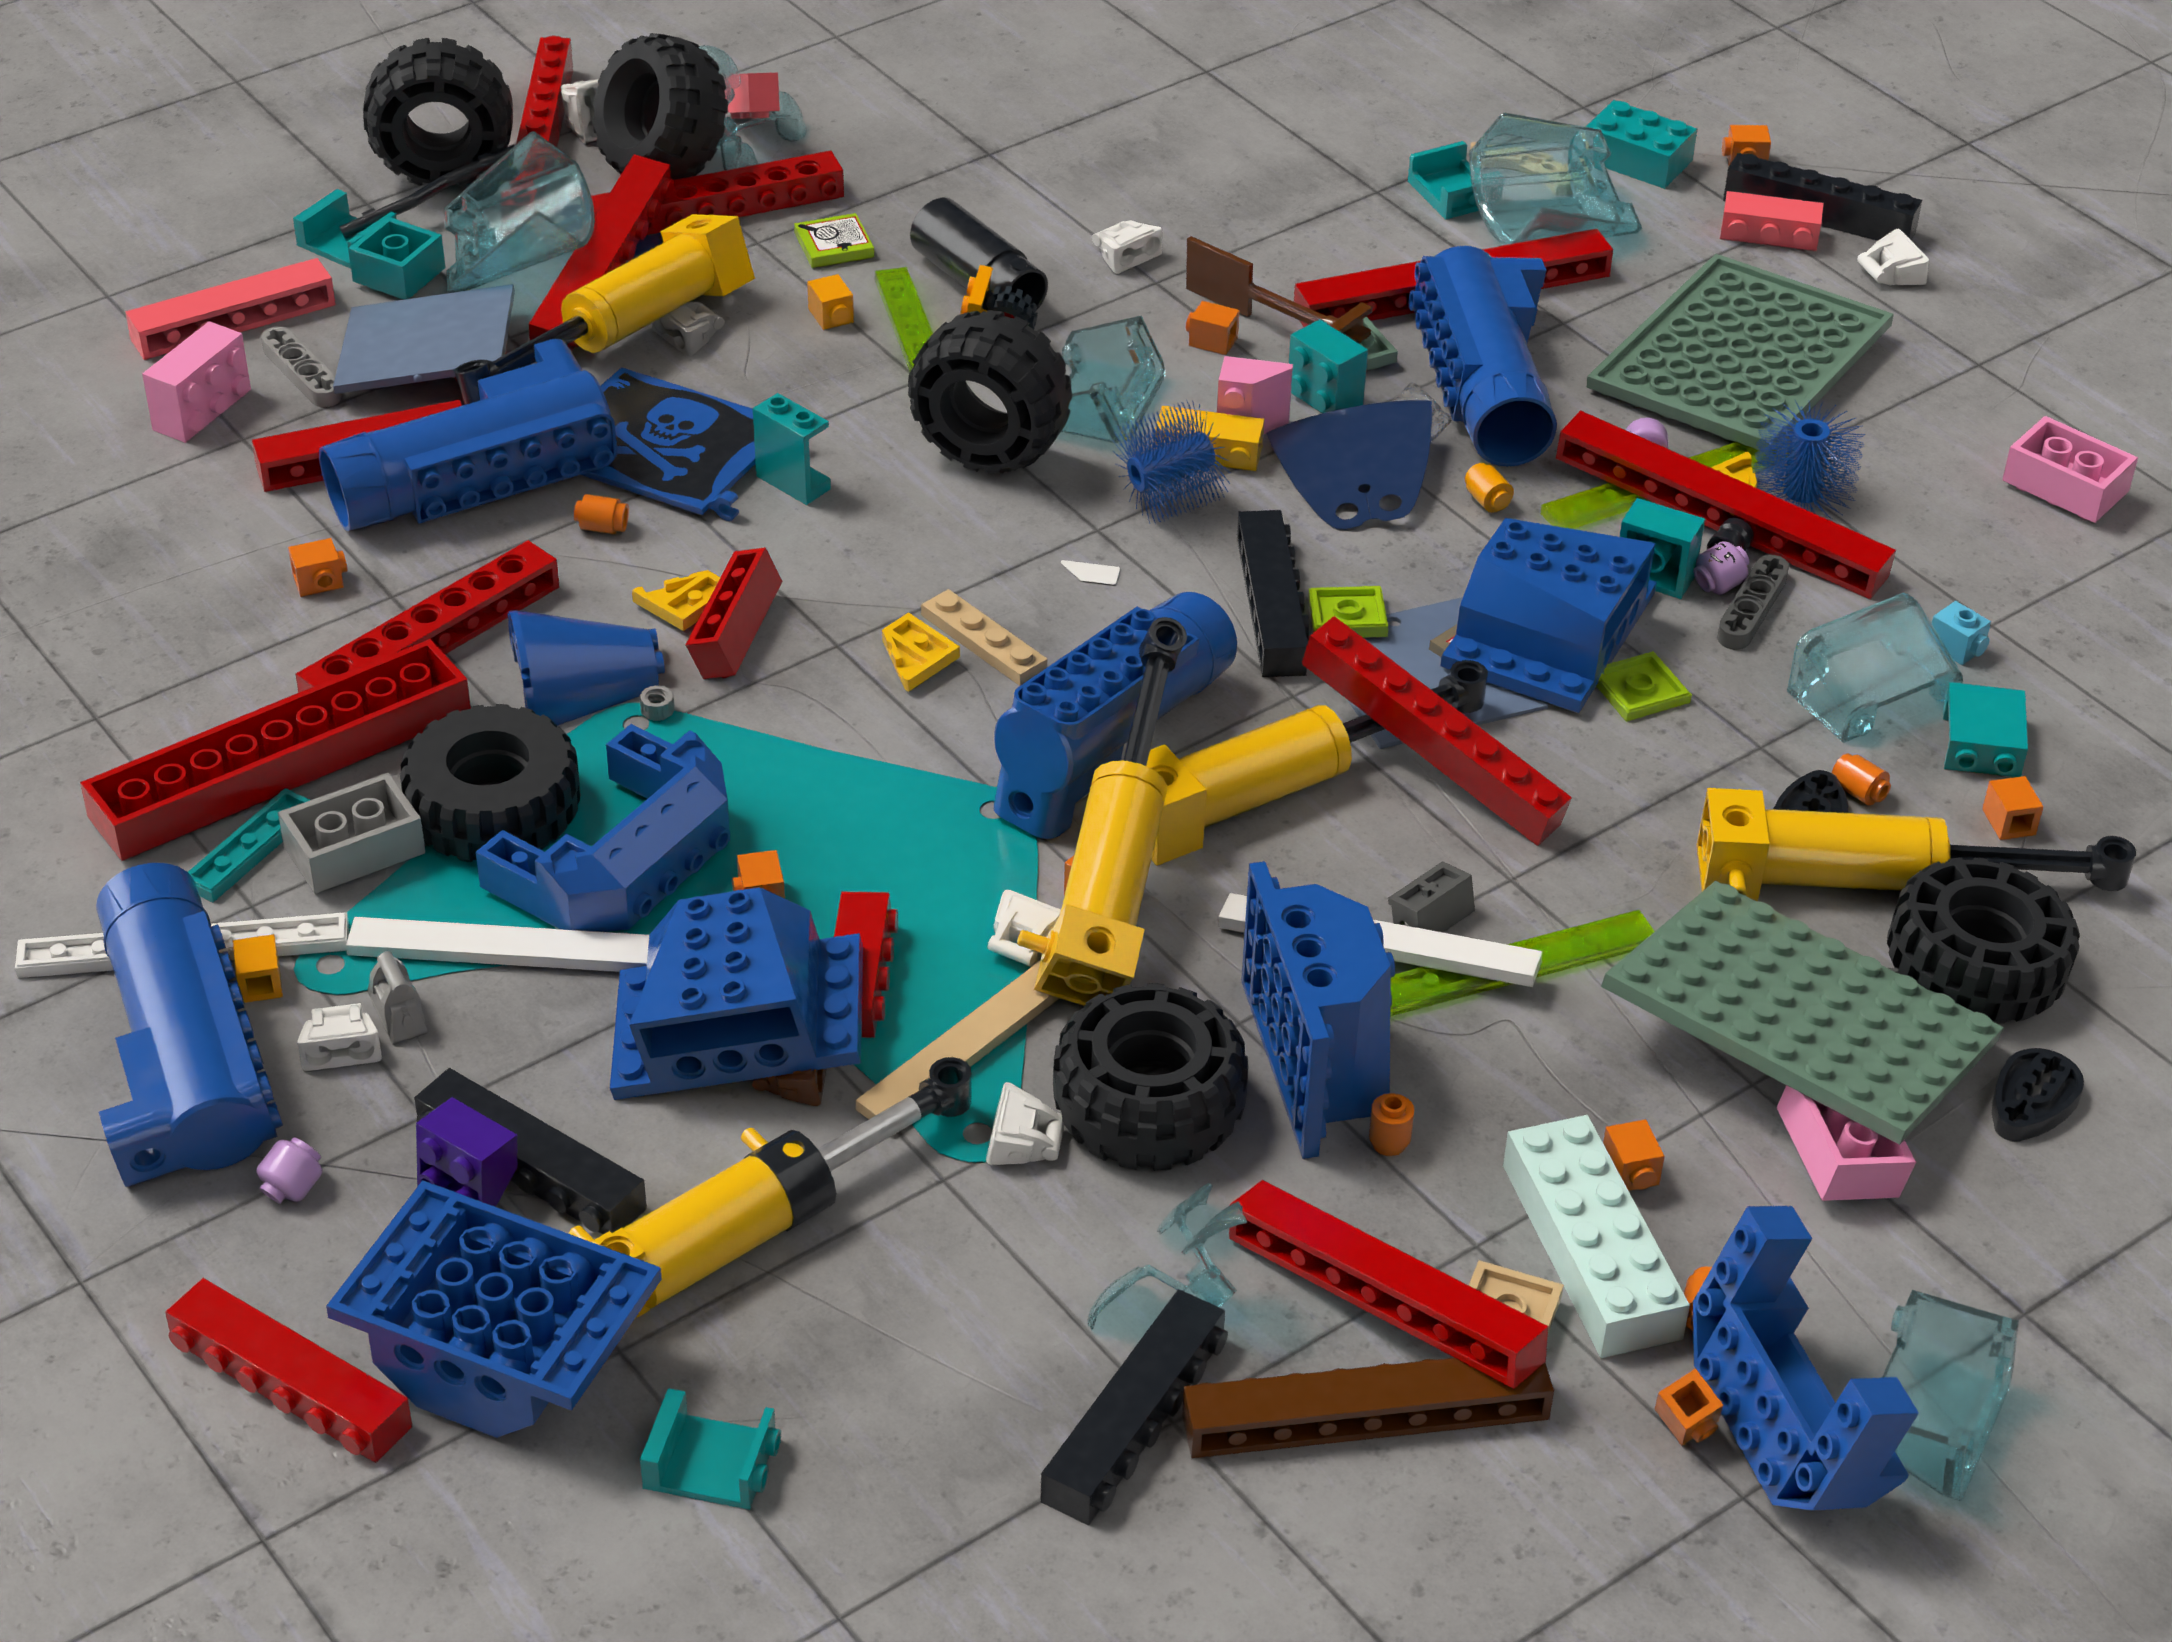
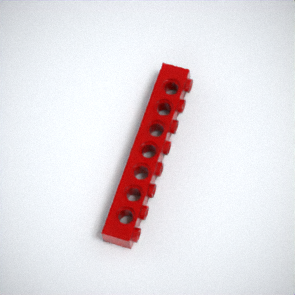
[585,150,844,235]
[295,540,560,693]

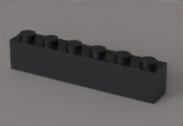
[1723,153,1922,241]
[1237,510,1309,677]
[414,1068,647,1235]
[1040,1289,1228,1526]

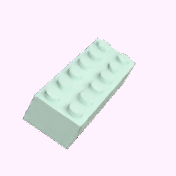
[1503,1115,1690,1358]

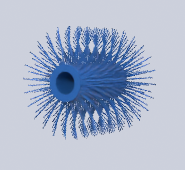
[1112,400,1230,525]
[1753,400,1865,520]

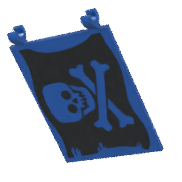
[581,367,756,521]

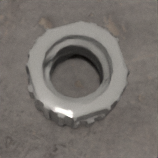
[640,685,674,721]

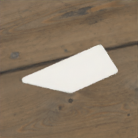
[1061,560,1120,585]

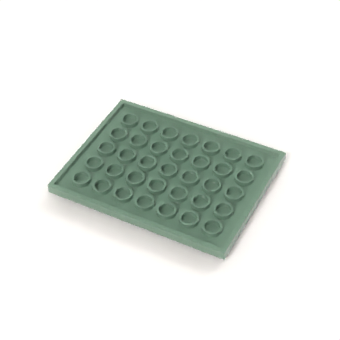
[1586,254,1894,453]
[1601,881,2004,1145]

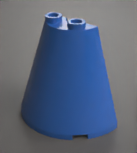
[508,610,665,726]

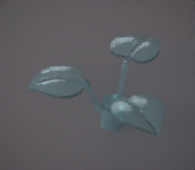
[699,45,807,170]
[1087,1182,1247,1331]

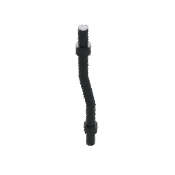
[339,144,519,238]

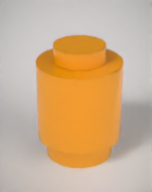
[1465,463,1514,513]

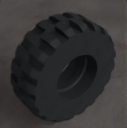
[400,704,581,862]
[1887,858,2080,1024]

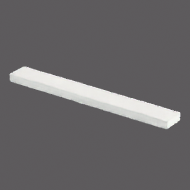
[1219,893,1542,987]
[15,912,349,978]
[346,917,649,972]

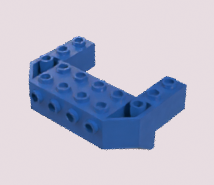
[476,724,730,932]
[1693,1206,1919,1510]

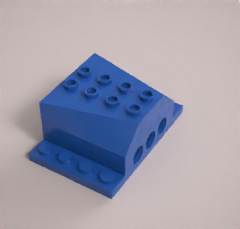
[1440,518,1657,713]
[1241,861,1395,1159]
[610,887,863,1100]
[326,1180,662,1438]

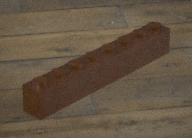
[1182,1358,1554,1459]

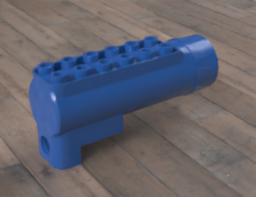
[1409,246,1557,467]
[319,339,617,531]
[993,592,1237,839]
[96,863,283,1187]

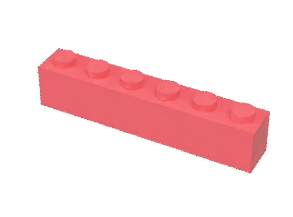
[125,258,336,360]

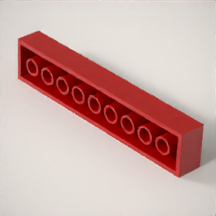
[80,639,471,861]

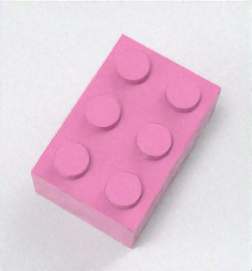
[142,321,251,443]
[2003,416,2138,523]
[1777,1085,1916,1201]

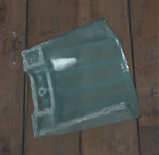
[1470,113,1642,245]
[444,132,595,293]

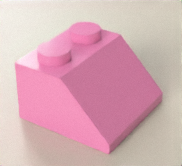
[1217,356,1293,434]

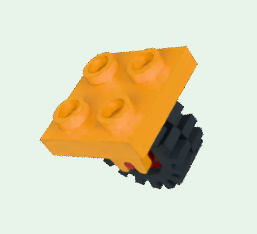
[960,265,1038,330]

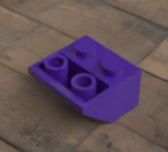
[416,1097,517,1207]

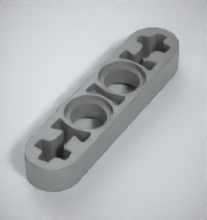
[261,327,342,407]

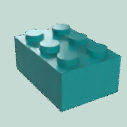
[1581,100,1698,189]

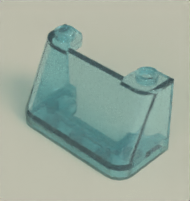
[1061,315,1165,443]
[1787,593,1963,743]
[1882,1290,2019,1502]

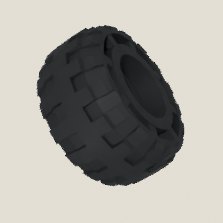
[592,33,728,180]
[363,38,513,186]
[908,310,1072,474]
[1053,983,1248,1171]

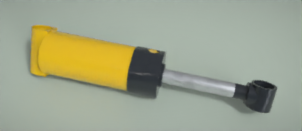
[568,1057,971,1320]

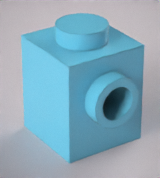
[1927,601,1991,665]

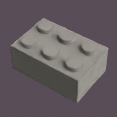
[278,772,425,894]

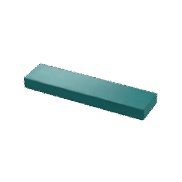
[188,788,310,903]

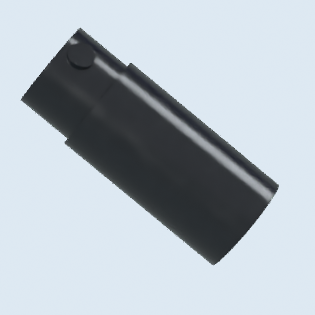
[910,197,1048,310]

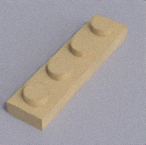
[921,589,1047,686]

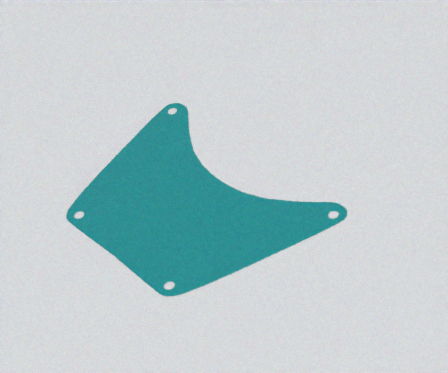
[293,703,1038,1162]

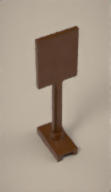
[1186,236,1372,343]

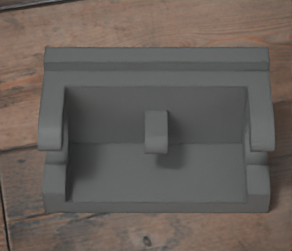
[1388,861,1475,933]

